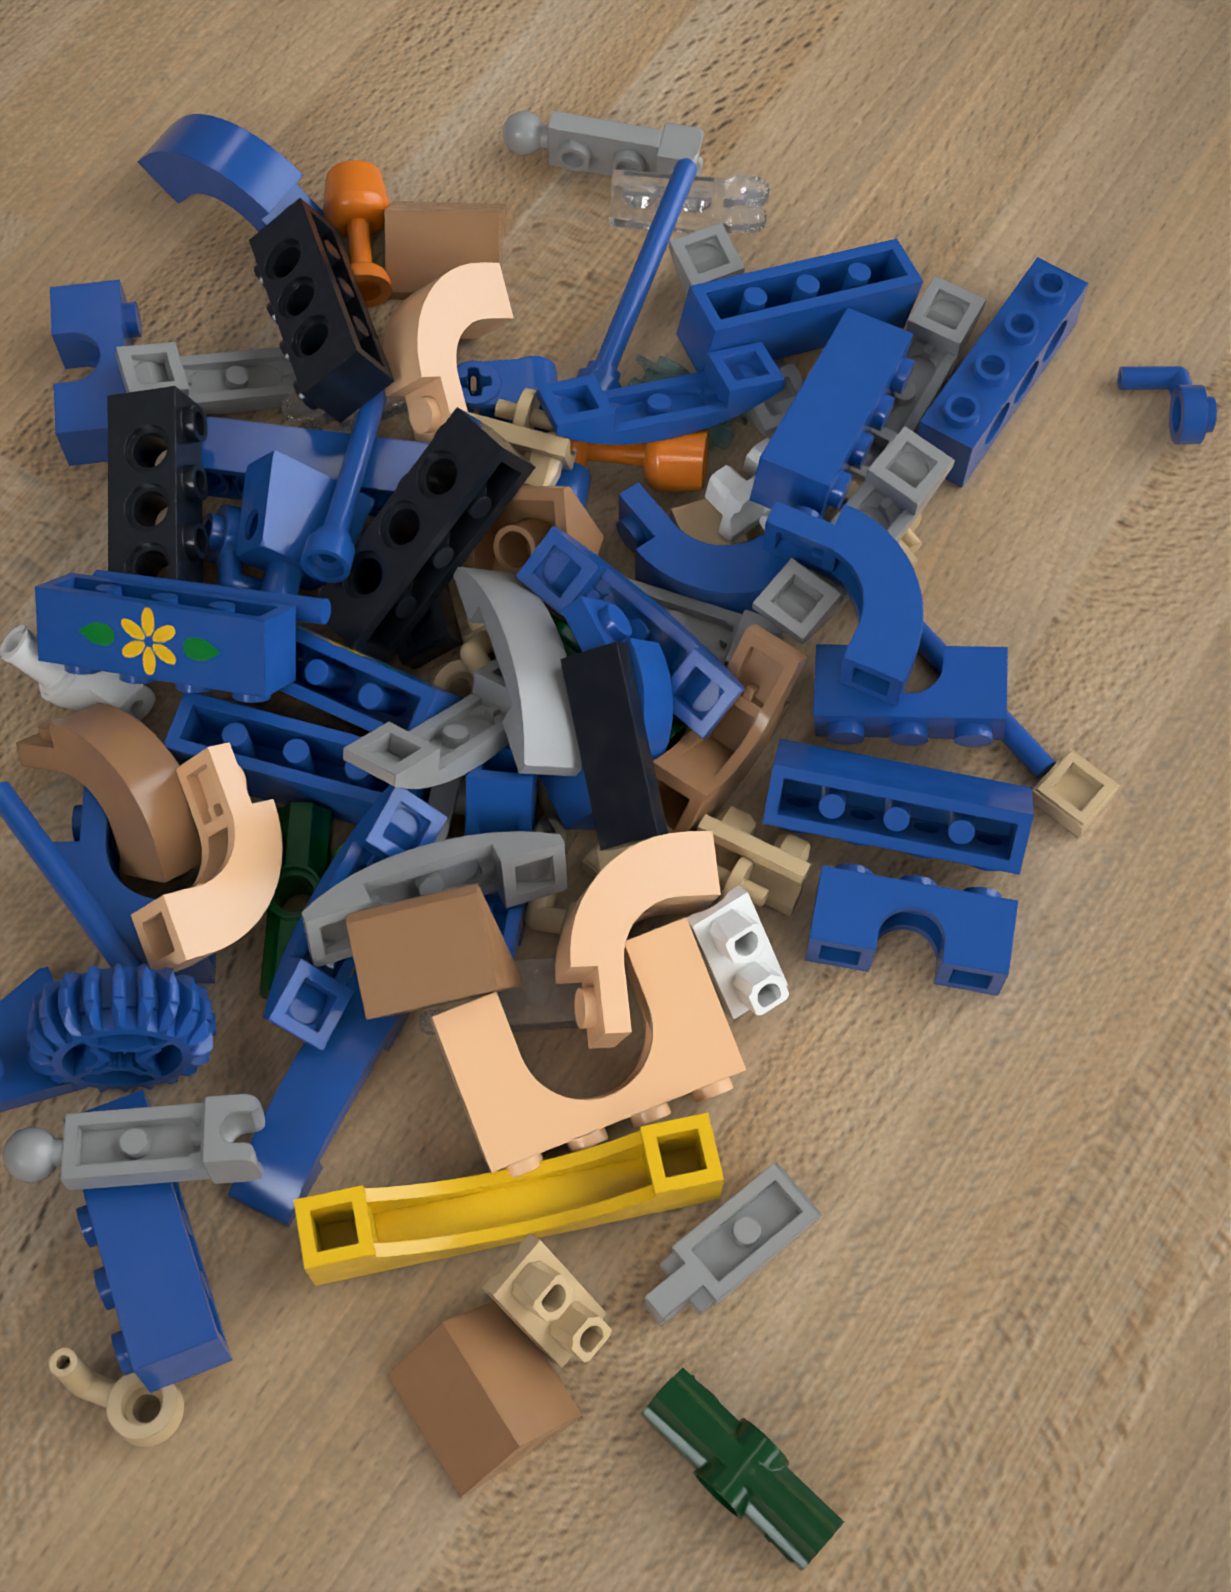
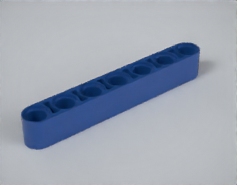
[202,417,591,517]

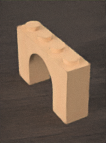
[430,917,746,1178]

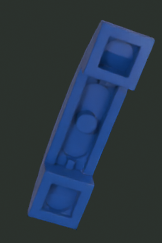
[536,341,785,445]
[516,527,745,739]
[263,785,447,1051]
[228,971,411,1228]

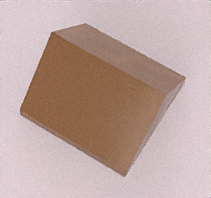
[384,201,506,300]
[464,486,604,611]
[346,883,522,1020]
[387,1301,582,1499]

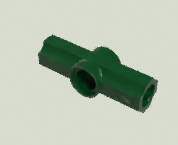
[260,802,334,999]
[641,1368,844,1571]

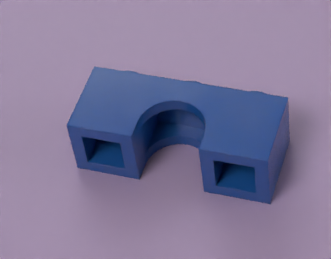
[50,279,142,466]
[813,644,1008,747]
[805,863,1018,996]

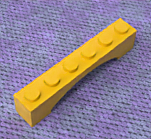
[293,1112,724,1286]

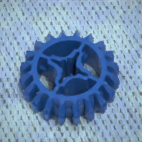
[27,963,216,1093]

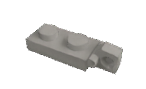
[643,1162,822,1327]

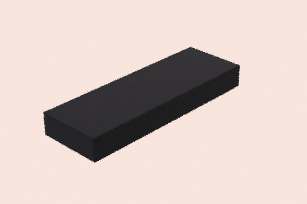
[560,641,668,851]

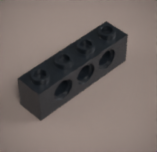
[249,198,394,423]
[107,386,209,583]
[316,407,536,664]

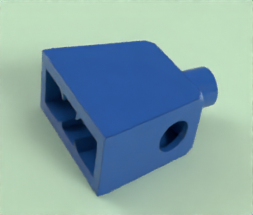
[236,450,375,595]

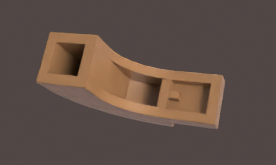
[653,624,809,834]
[16,703,202,883]

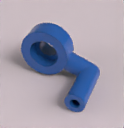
[1117,366,1217,444]
[203,504,263,590]

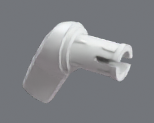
[0,625,156,720]

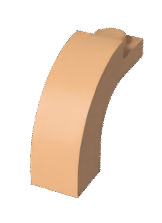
[382,262,513,443]
[131,742,283,972]
[555,831,721,1049]

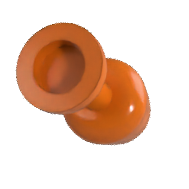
[323,160,392,308]
[561,429,710,492]

